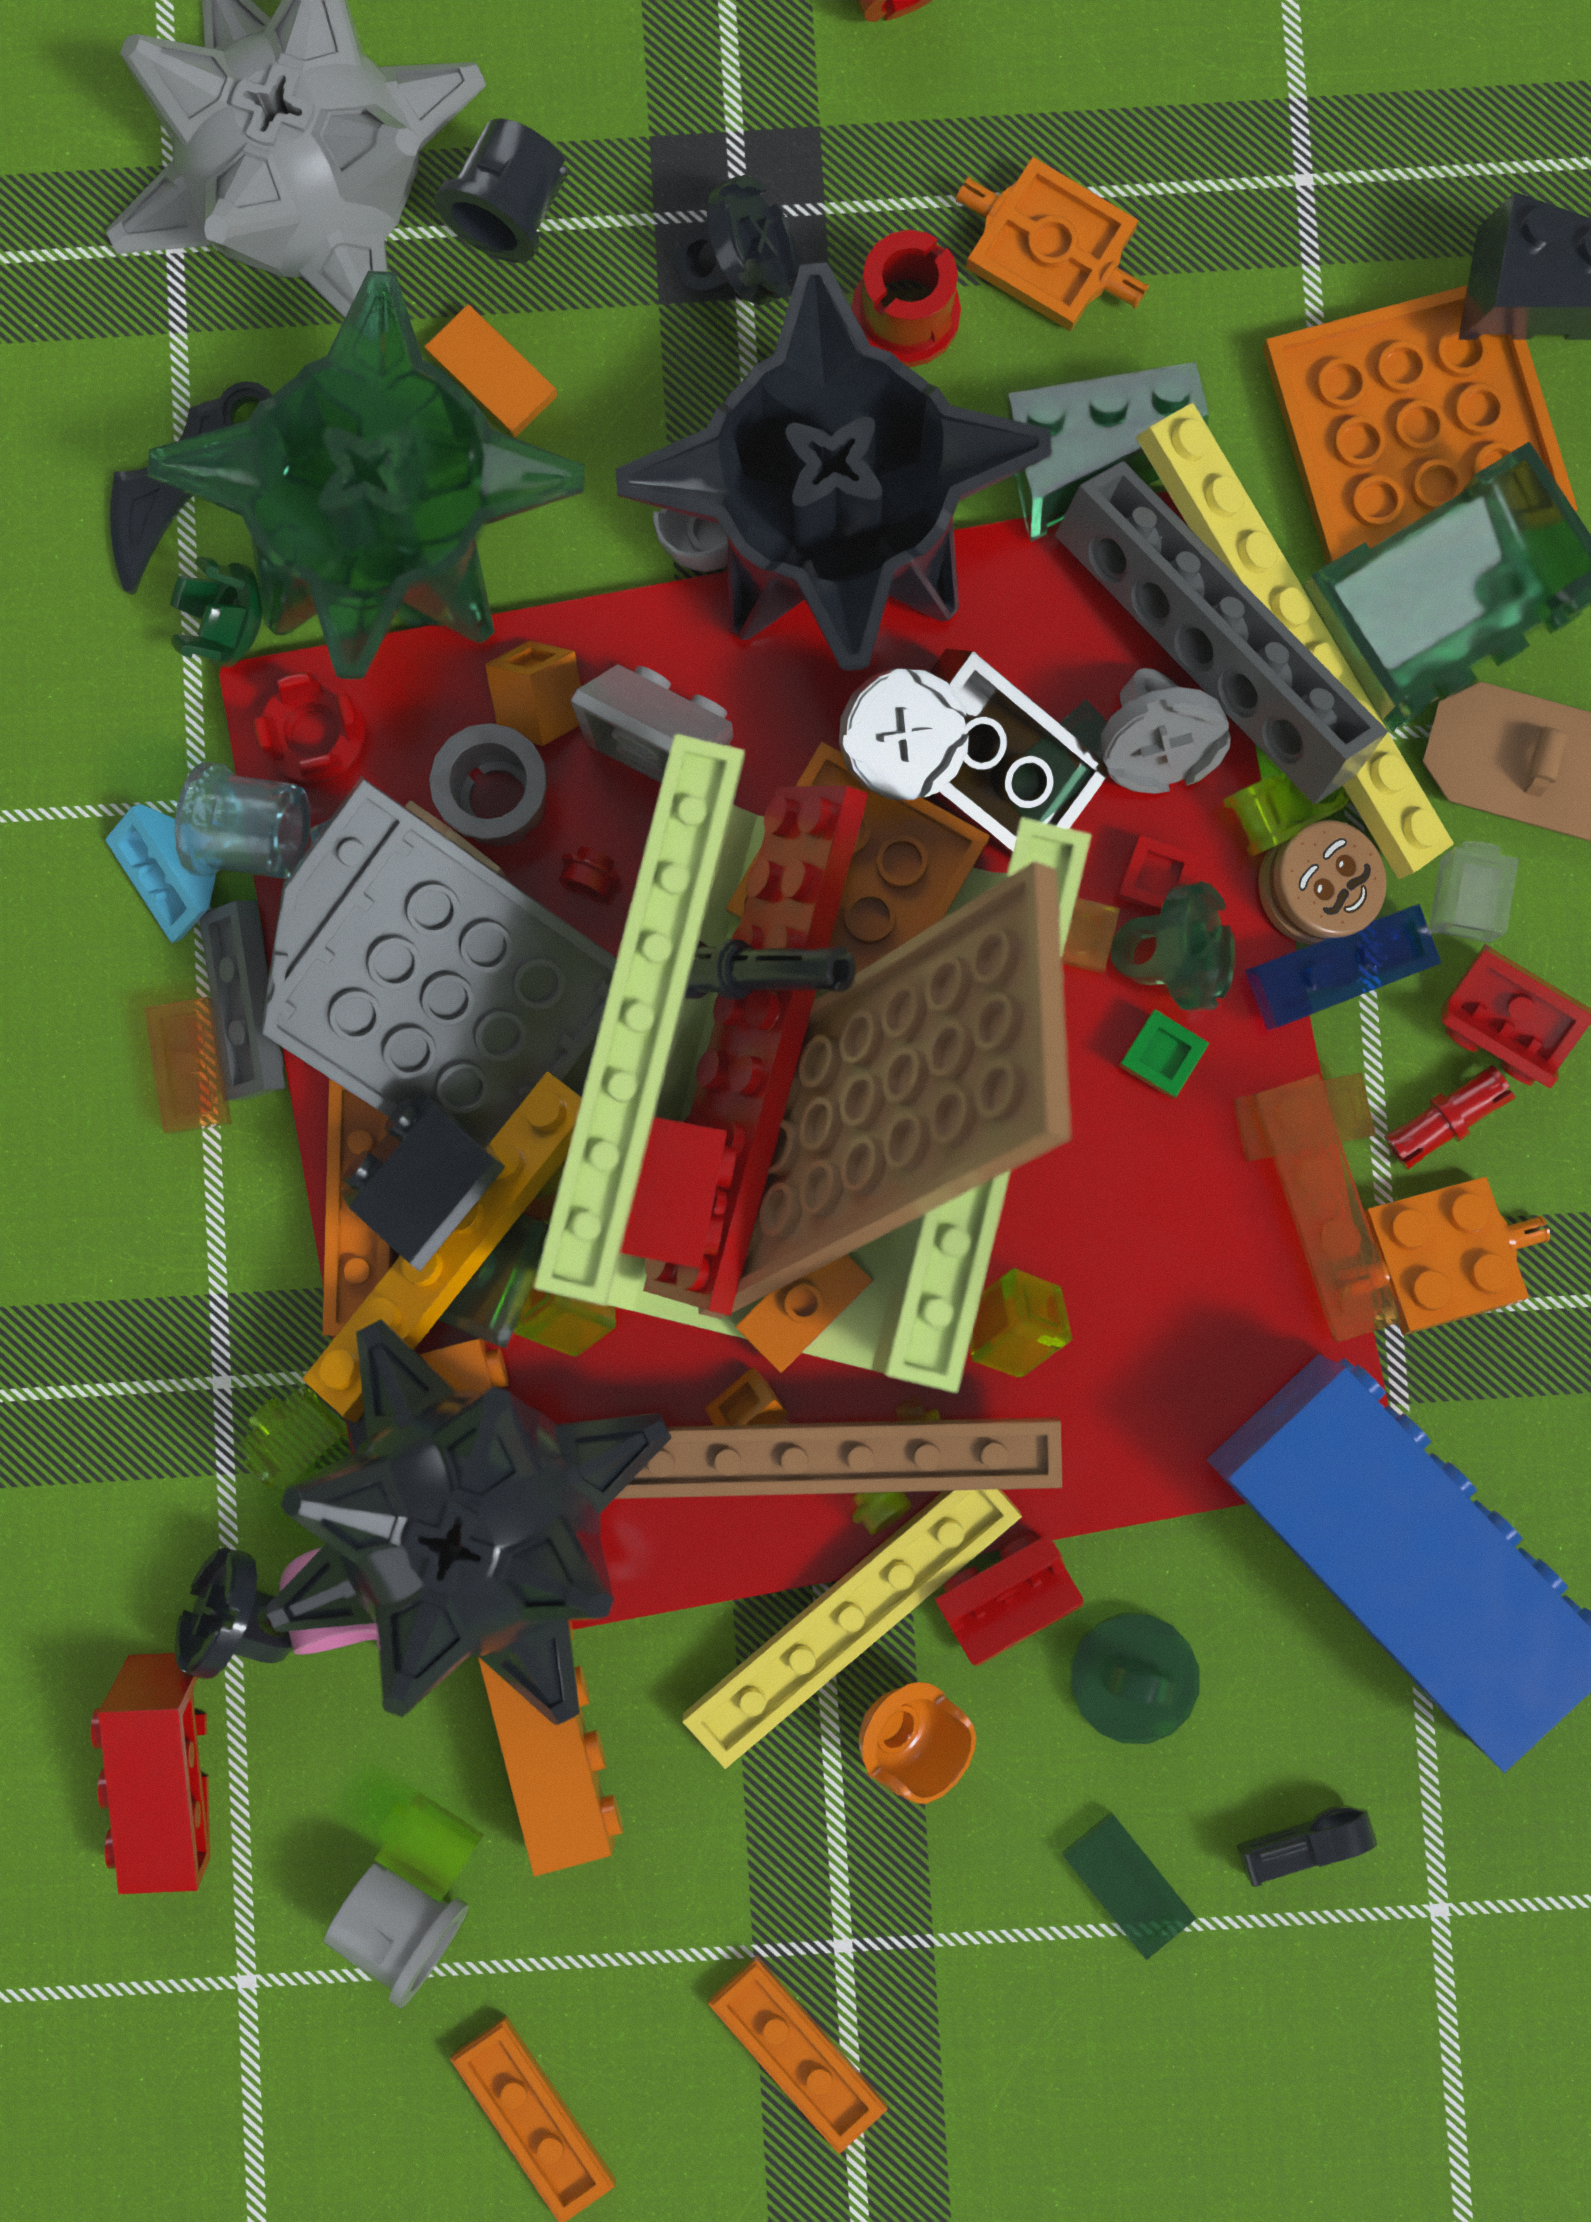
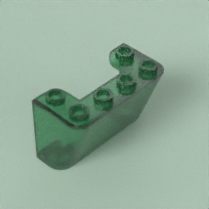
[1303,441,1591,732]

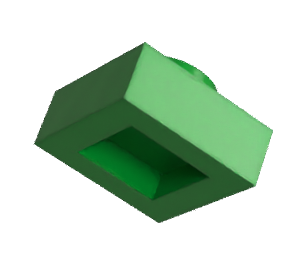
[1118,1009,1210,1100]

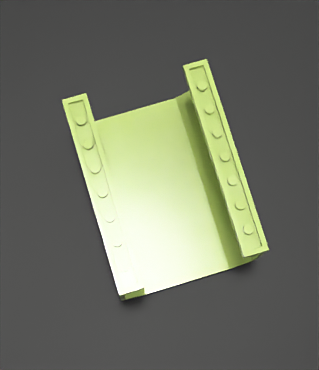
[534,734,1091,1393]

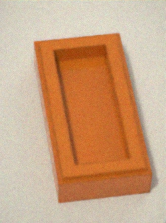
[424,304,558,439]

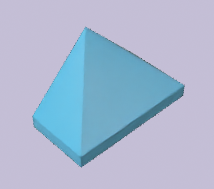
[105,804,223,943]

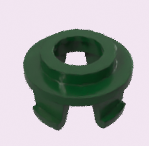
[170,556,263,668]

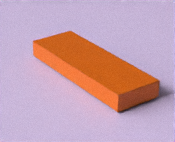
[708,1955,888,2154]
[450,2016,616,2222]

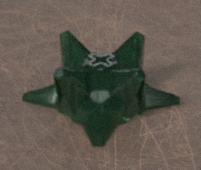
[147,271,585,680]

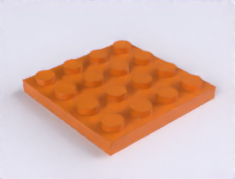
[1262,285,1578,582]

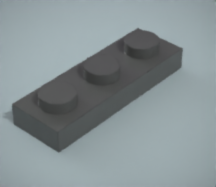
[199,900,285,1101]

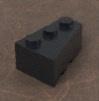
[1458,192,1591,340]

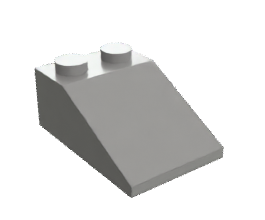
[571,664,734,784]

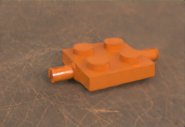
[956,157,1149,332]
[1337,1177,1550,1336]

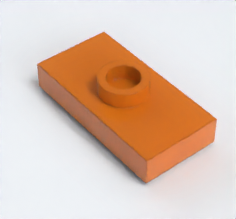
[735,1254,873,1373]

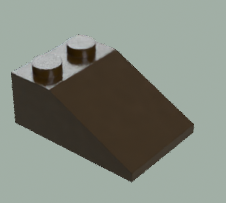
[929,649,1109,855]

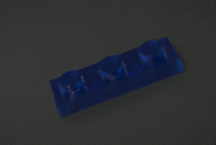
[1245,903,1442,1030]

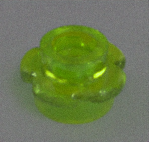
[852,1492,912,1536]

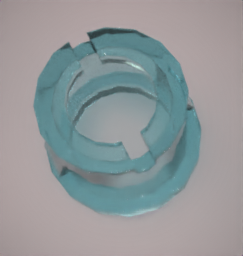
[174,761,311,879]

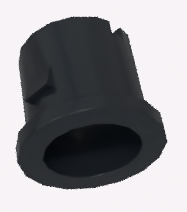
[434,118,568,263]

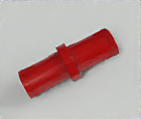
[1384,1065,1515,1170]

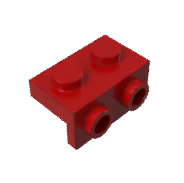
[1441,944,1591,1089]
[935,1534,1084,1667]

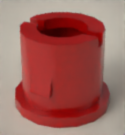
[851,230,961,367]

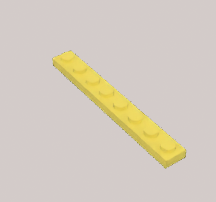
[1136,402,1454,879]

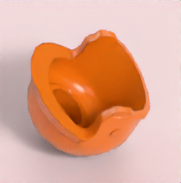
[859,1682,977,1804]

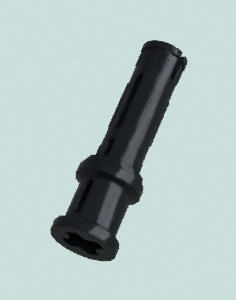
[684,939,856,999]

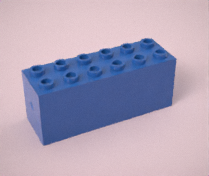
[1206,1354,1591,1773]

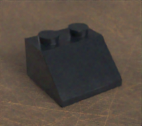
[340,1090,506,1271]

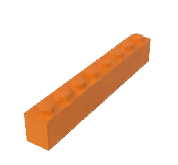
[419,1339,623,1876]

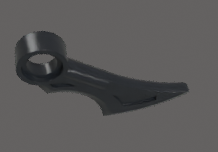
[110,381,285,595]

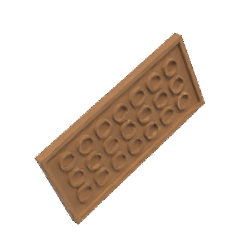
[698,861,1070,1319]

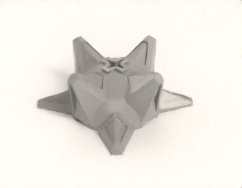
[106,0,486,342]

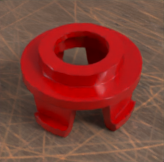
[254,672,365,784]

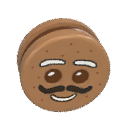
[1258,820,1386,945]

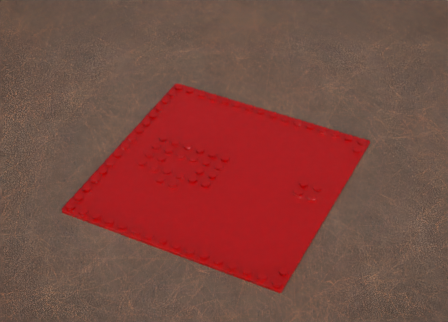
[219,491,1389,1630]

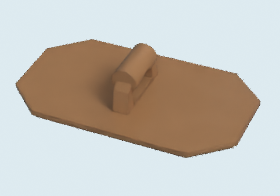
[1422,682,1591,842]

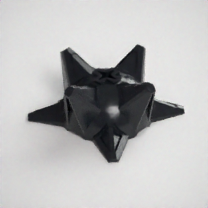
[615,262,1053,671]
[265,1319,672,1725]

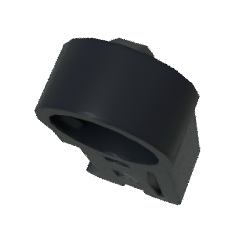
[1237,1805,1377,1887]

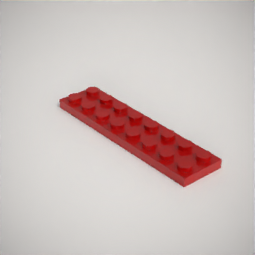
[643,785,869,1316]

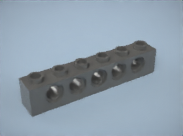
[1055,461,1388,805]

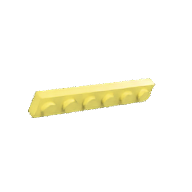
[682,1489,1022,1769]

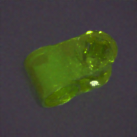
[1223,773,1350,857]

